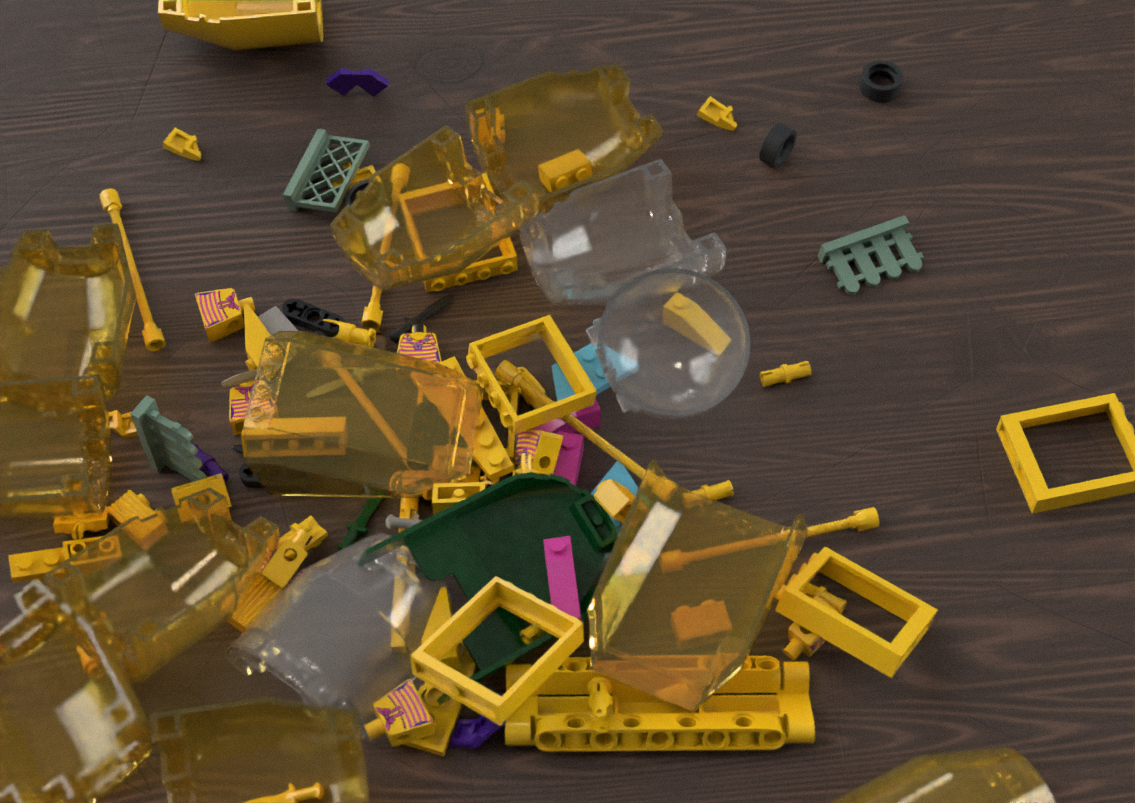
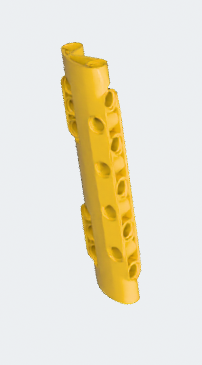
[505,656,815,751]

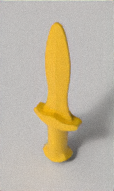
[244,782,324,803]

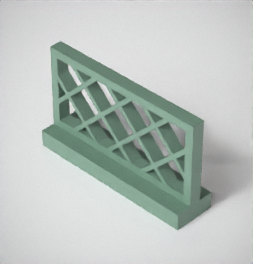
[283,129,370,212]

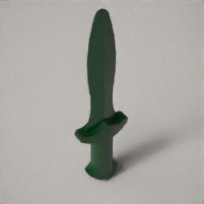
[337,484,387,554]

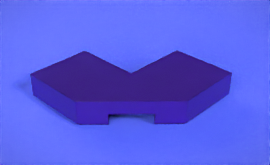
[326,68,389,96]
[449,694,506,749]

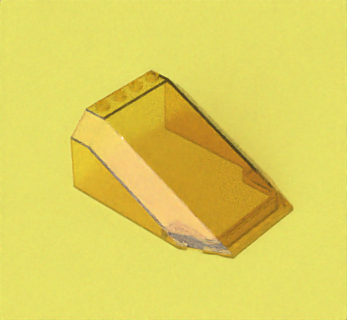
[243,331,484,498]
[588,459,808,712]

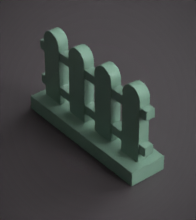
[817,215,924,295]
[130,395,207,482]

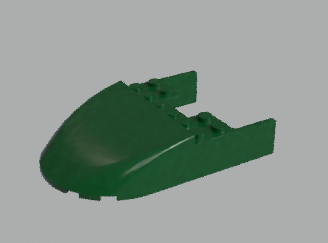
[357,472,621,705]

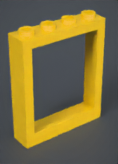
[397,173,518,292]
[996,393,1135,514]
[775,547,938,678]
[410,576,584,726]

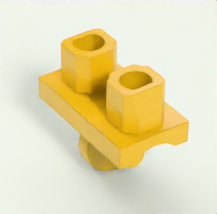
[274,516,328,562]

